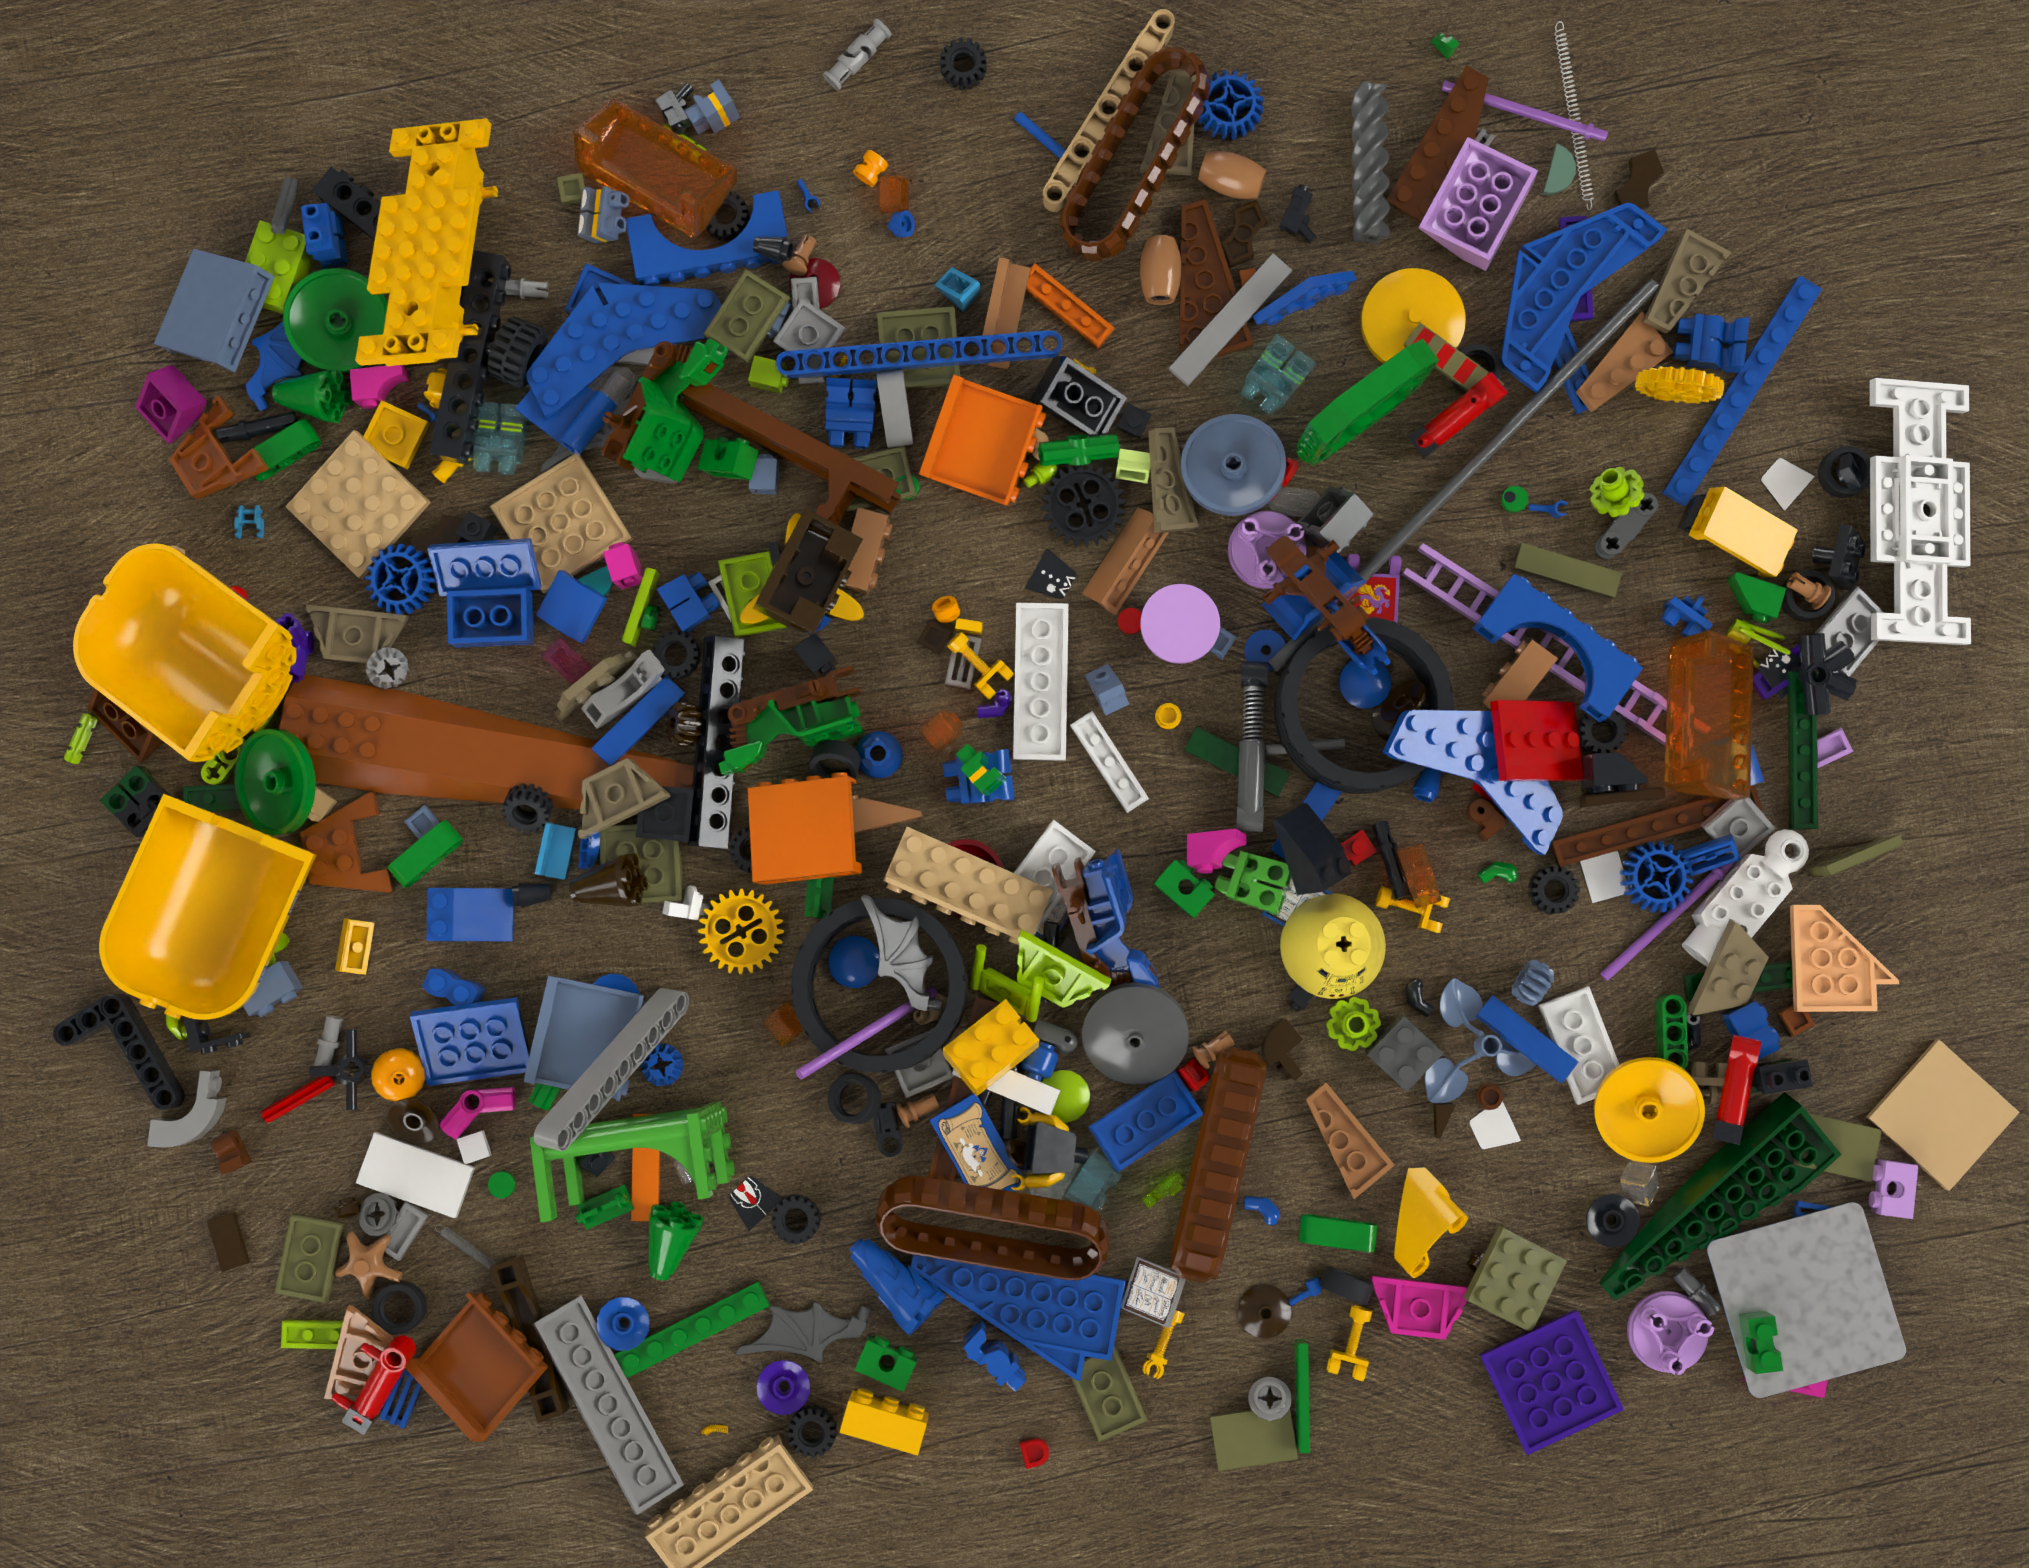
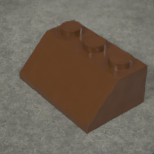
[87,689,164,763]

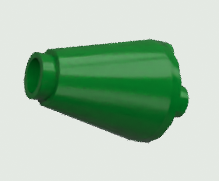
[272,370,352,423]
[648,1201,704,1280]

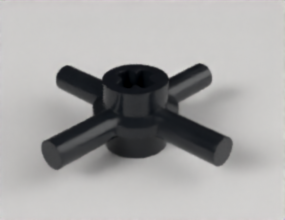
[310,1030,373,1110]

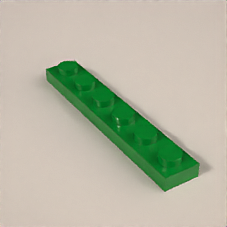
[614,1281,770,1379]

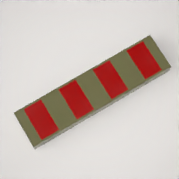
[1403,323,1505,391]

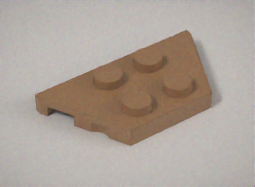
[324,1305,394,1399]

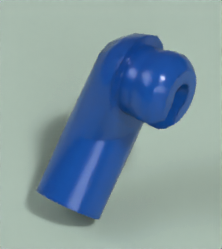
[1244,1196,1280,1225]

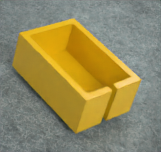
[943,999,1040,1097]
[839,1388,929,1456]

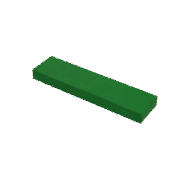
[1294,1339,1310,1453]

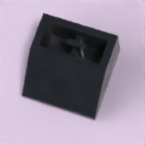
[1581,752,1648,794]

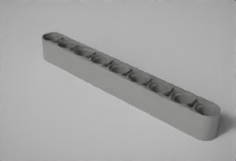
[534,988,689,1151]

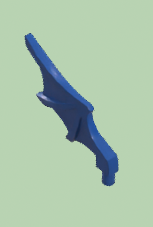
[246,321,303,412]

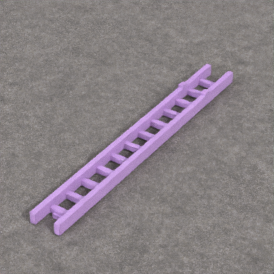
[1401,543,1711,760]

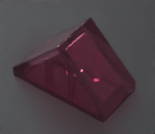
[541,638,592,685]

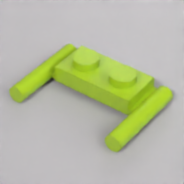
[970,944,1044,1022]

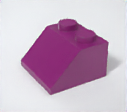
[135,364,207,444]

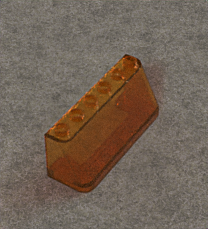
[573,98,737,238]
[1664,630,1754,800]

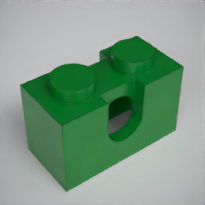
[697,436,759,480]
[1153,859,1215,919]
[1739,1311,1783,1374]
[855,1335,918,1392]

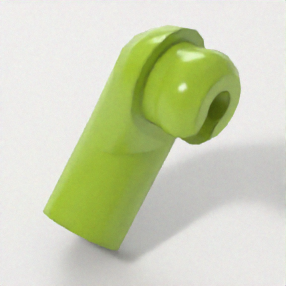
[165,1008,187,1040]

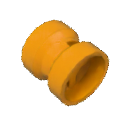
[853,150,888,187]

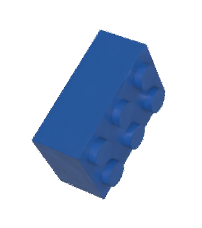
[447,588,534,648]

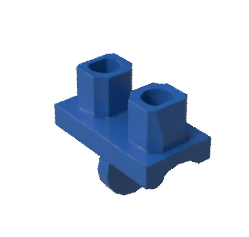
[1660,595,1713,642]

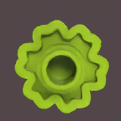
[1590,467,1645,517]
[1325,997,1381,1051]

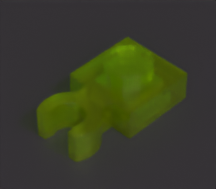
[1141,1170,1185,1208]

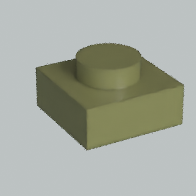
[557,173,586,206]

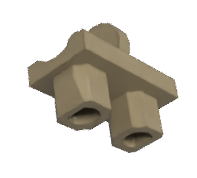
[1689,1061,1728,1105]

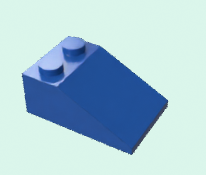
[426,888,514,941]

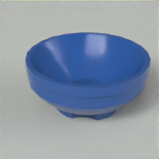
[856,731,903,779]

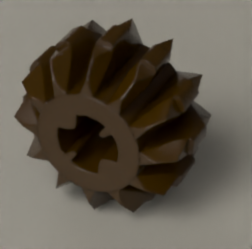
[666,702,703,747]

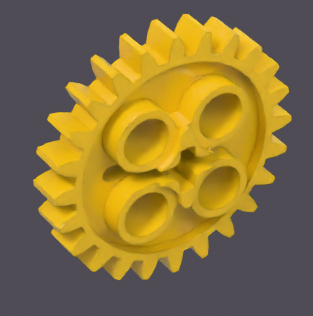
[1635,366,1725,404]
[698,889,784,974]

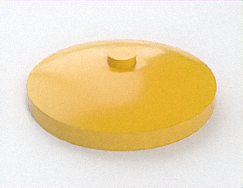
[1361,268,1466,364]
[1594,1057,1705,1163]

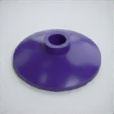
[757,1360,810,1415]

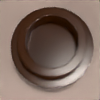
[1476,1083,1503,1110]

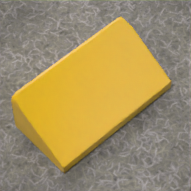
[335,918,375,975]

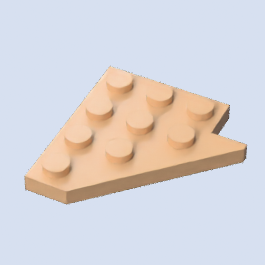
[1790,905,1899,1012]

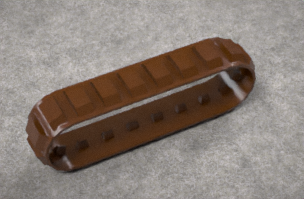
[1059,47,1210,261]
[1170,1047,1266,1284]
[875,1176,1110,1280]

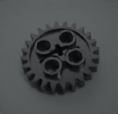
[1041,463,1126,548]

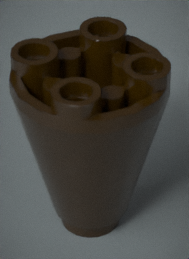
[569,853,648,907]

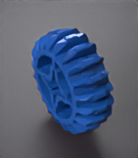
[1198,69,1264,141]
[364,544,436,615]
[1620,841,1693,913]

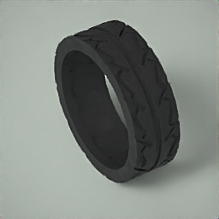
[1274,617,1454,794]
[791,897,968,1073]

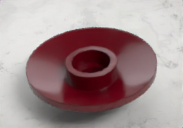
[789,258,841,309]

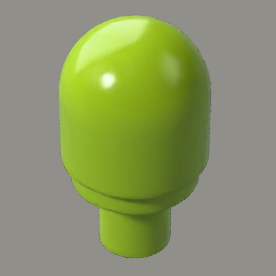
[1023,462,1058,488]

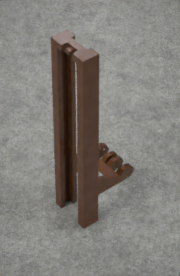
[679,383,901,525]

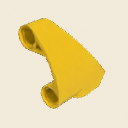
[1394,1168,1468,1278]

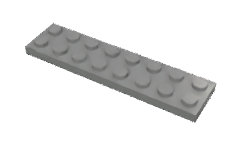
[533,1295,684,1515]

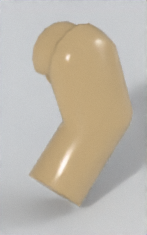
[913,993,948,1025]

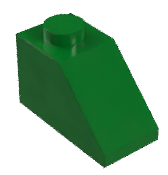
[1727,572,1787,623]

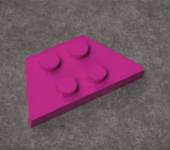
[1370,1275,1468,1340]

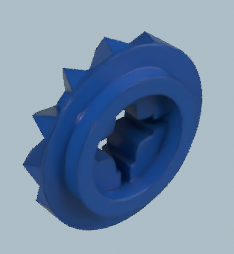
[641,1044,683,1086]

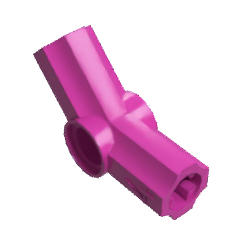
[439,1087,517,1140]

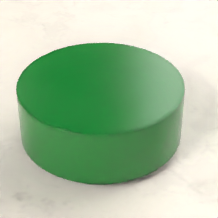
[488,1171,516,1198]

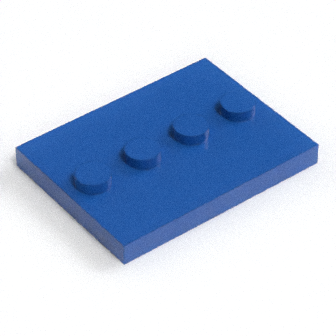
[410,997,530,1086]

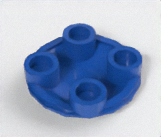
[1338,660,1391,709]
[828,936,880,988]

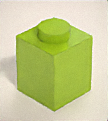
[748,355,789,394]

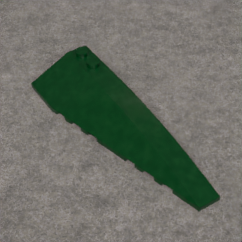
[1598,1092,1841,1301]

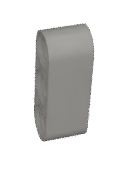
[877,369,914,448]

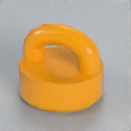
[932,596,960,623]

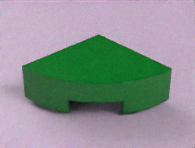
[1430,33,1459,59]
[641,604,660,632]

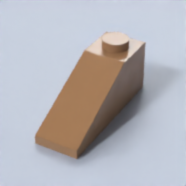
[852,795,923,834]

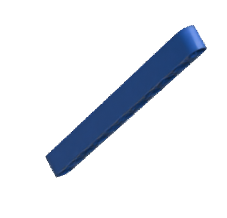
[776,330,1062,379]

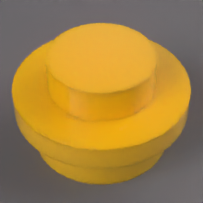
[1155,703,1181,729]

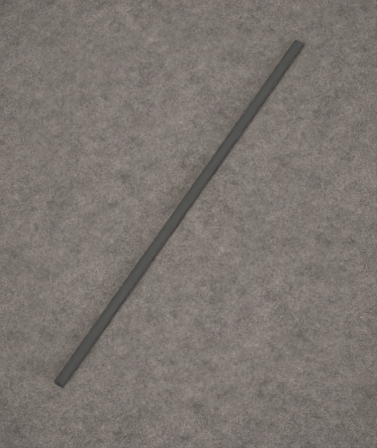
[1268,279,1659,672]

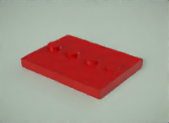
[1490,700,1584,781]

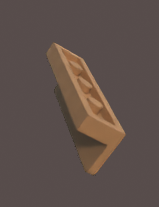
[981,257,1030,370]
[1082,508,1169,615]

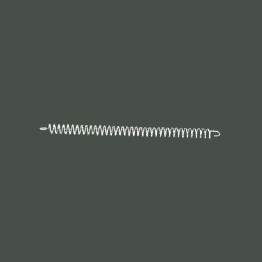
[1554,21,1594,210]

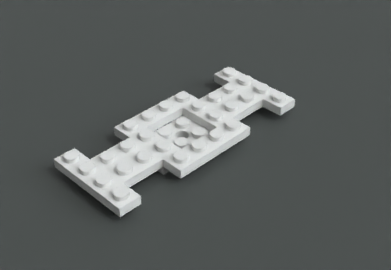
[1870,378,1971,645]

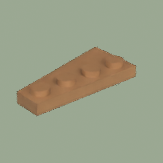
[1576,311,1673,413]
[1305,1082,1395,1199]

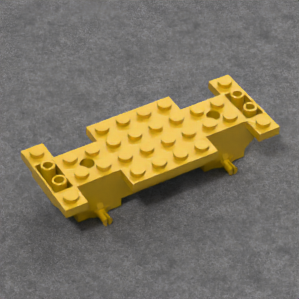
[355,118,498,366]

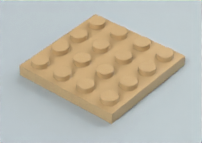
[286,430,431,579]

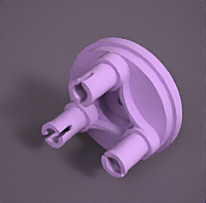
[1228,511,1306,589]
[1140,584,1220,664]
[1627,1290,1714,1375]

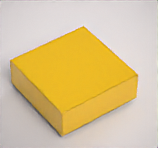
[955,618,983,636]

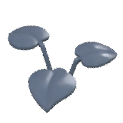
[1424,978,1536,1103]

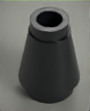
[753,237,794,263]
[512,882,552,908]

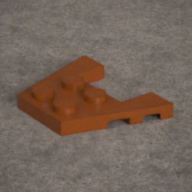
[169,395,269,500]
[300,792,395,893]

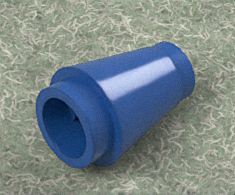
[1413,767,1441,803]

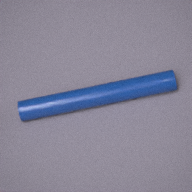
[1014,111,1066,159]

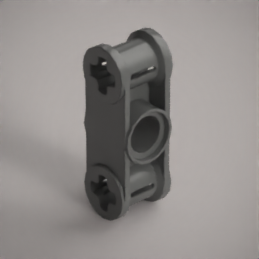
[1594,493,1658,559]

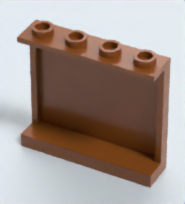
[406,1292,548,1442]

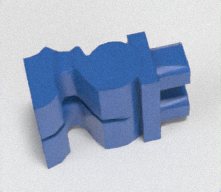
[301,203,348,270]
[1672,314,1750,373]
[825,378,878,449]
[943,749,1015,805]
[963,1318,1026,1392]

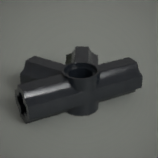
[1798,633,1857,715]

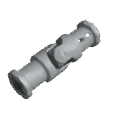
[823,19,892,91]

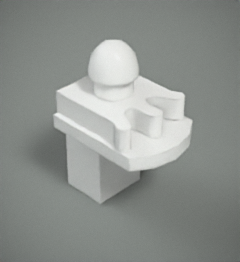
[662,885,710,920]

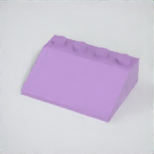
[1419,137,1538,271]

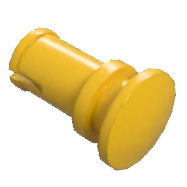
[432,457,472,483]

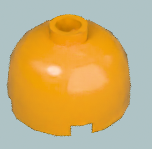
[371,1048,425,1102]

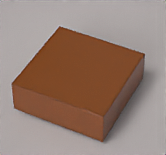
[1776,1005,1815,1037]

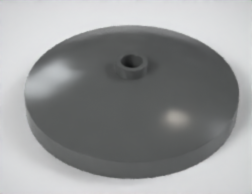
[1082,983,1189,1084]

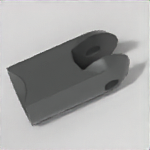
[1033,1019,1078,1054]

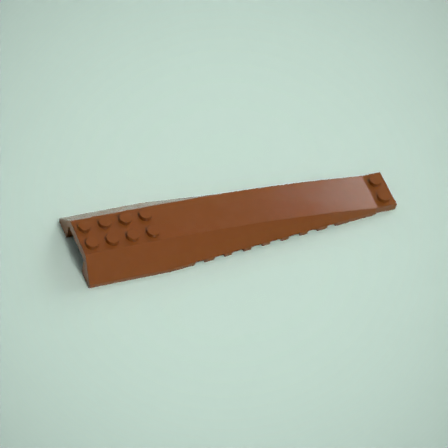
[279,675,694,815]

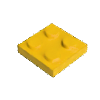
[363,400,430,470]

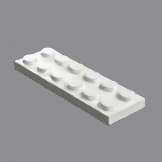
[1013,603,1069,761]

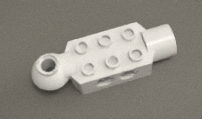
[1682,829,1809,967]

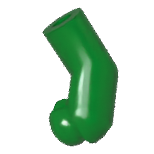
[1477,861,1518,884]

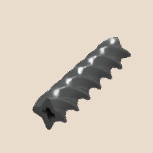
[1351,81,1390,244]

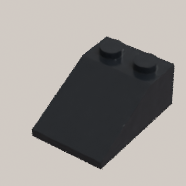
[1029,356,1127,437]
[1273,803,1352,895]

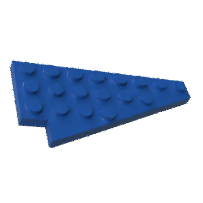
[911,1254,1125,1381]

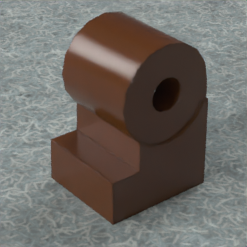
[1466,799,1508,841]
[211,1129,252,1175]

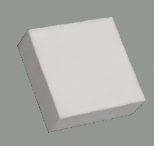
[457,1130,492,1165]

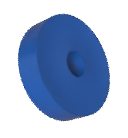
[1244,630,1286,672]

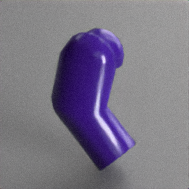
[977,689,1012,719]

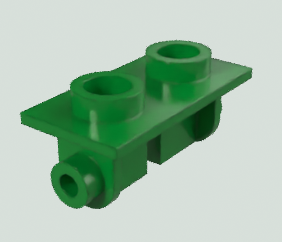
[804,877,834,918]
[575,1184,634,1230]

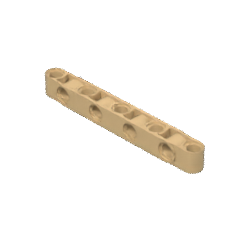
[1043,9,1175,212]

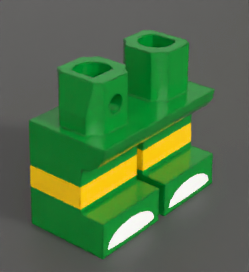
[956,744,1007,797]

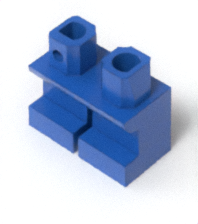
[657,572,721,634]

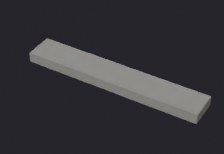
[1169,253,1293,387]

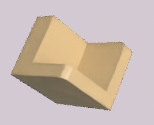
[308,787,337,822]

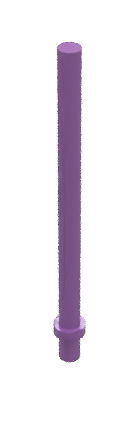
[1441,80,1608,142]
[1600,862,1735,981]
[796,987,937,1080]

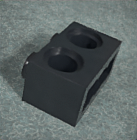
[794,633,839,678]

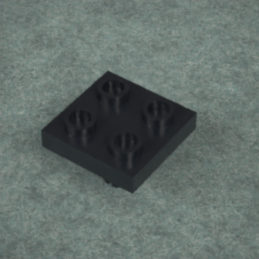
[1812,525,1866,591]

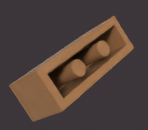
[843,508,893,595]
[1481,638,1558,709]

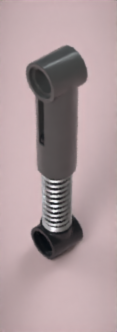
[1236,661,1268,832]

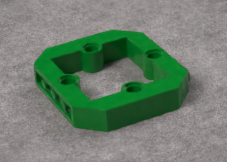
[1296,339,1439,467]

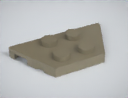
[306,604,409,664]
[553,650,638,722]
[578,758,670,839]
[1687,919,1769,1015]

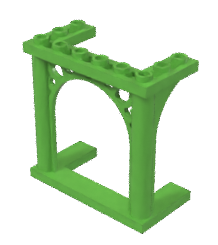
[530,1101,735,1223]

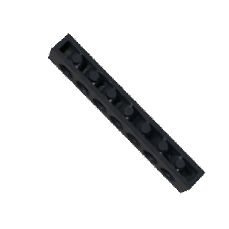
[312,167,492,312]
[429,250,512,465]
[688,635,746,849]

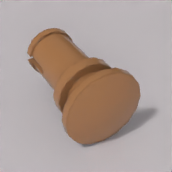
[783,234,817,276]
[1787,572,1832,609]
[1192,1030,1234,1069]
[897,1093,940,1128]

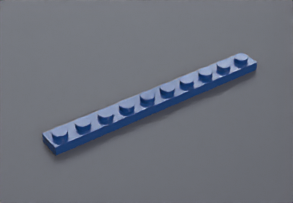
[1662,275,1822,506]

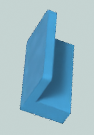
[535,822,578,880]

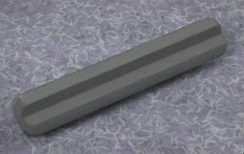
[271,177,298,235]

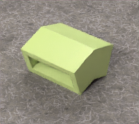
[1115,449,1150,483]

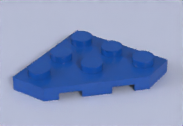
[1253,271,1357,326]

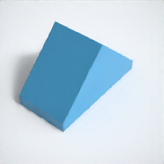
[934,267,981,313]

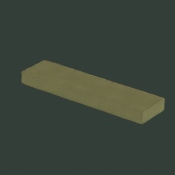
[1513,543,1622,599]

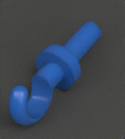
[417,402,438,423]

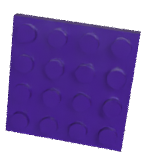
[1479,1309,1624,1455]

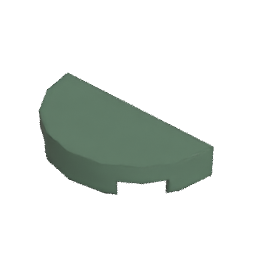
[1542,144,1576,196]

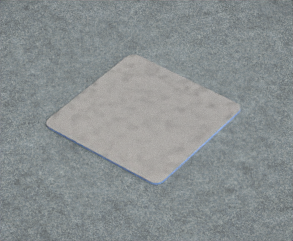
[1707,1202,1906,1398]

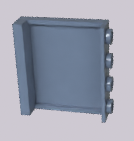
[154,249,275,372]
[524,975,647,1101]

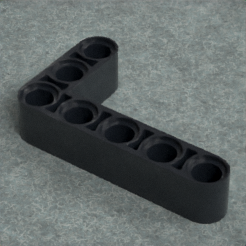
[53,994,185,1110]

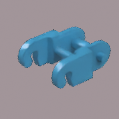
[234,505,264,539]

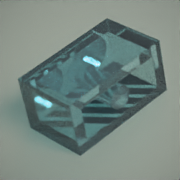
[1065,1149,1122,1210]

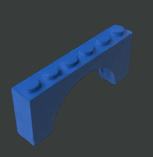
[625,190,789,286]
[1472,574,1643,723]

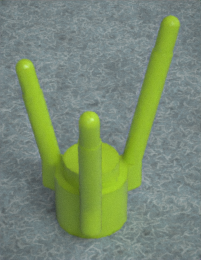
[1726,619,1791,669]

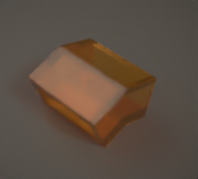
[879,175,909,213]
[762,1002,804,1047]

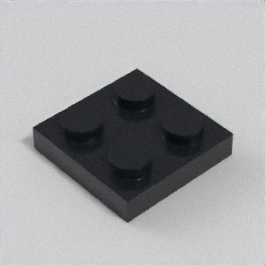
[636,786,695,842]

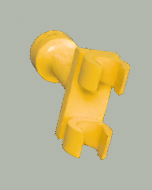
[947,631,1015,700]
[1375,886,1450,933]
[1326,1305,1372,1381]
[1142,1310,1184,1379]

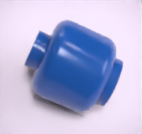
[1020,1041,1058,1082]

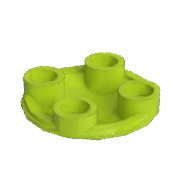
[1042,1070,1090,1123]

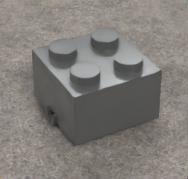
[1296,486,1374,553]
[1365,1013,1444,1092]

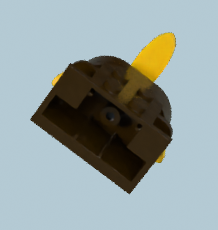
[740,508,864,634]

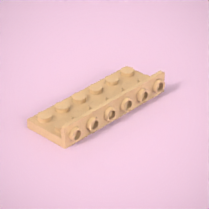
[883,826,1053,945]
[645,1434,813,1568]

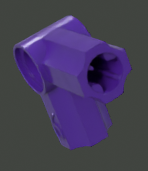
[275,613,314,682]

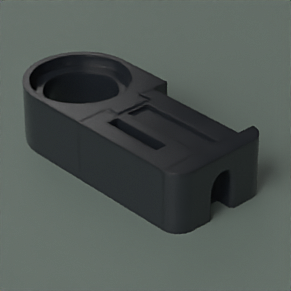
[873,1102,903,1157]

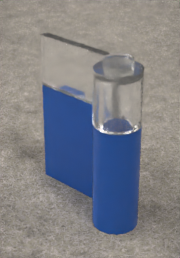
[515,366,636,456]

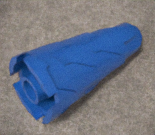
[850,1238,946,1336]

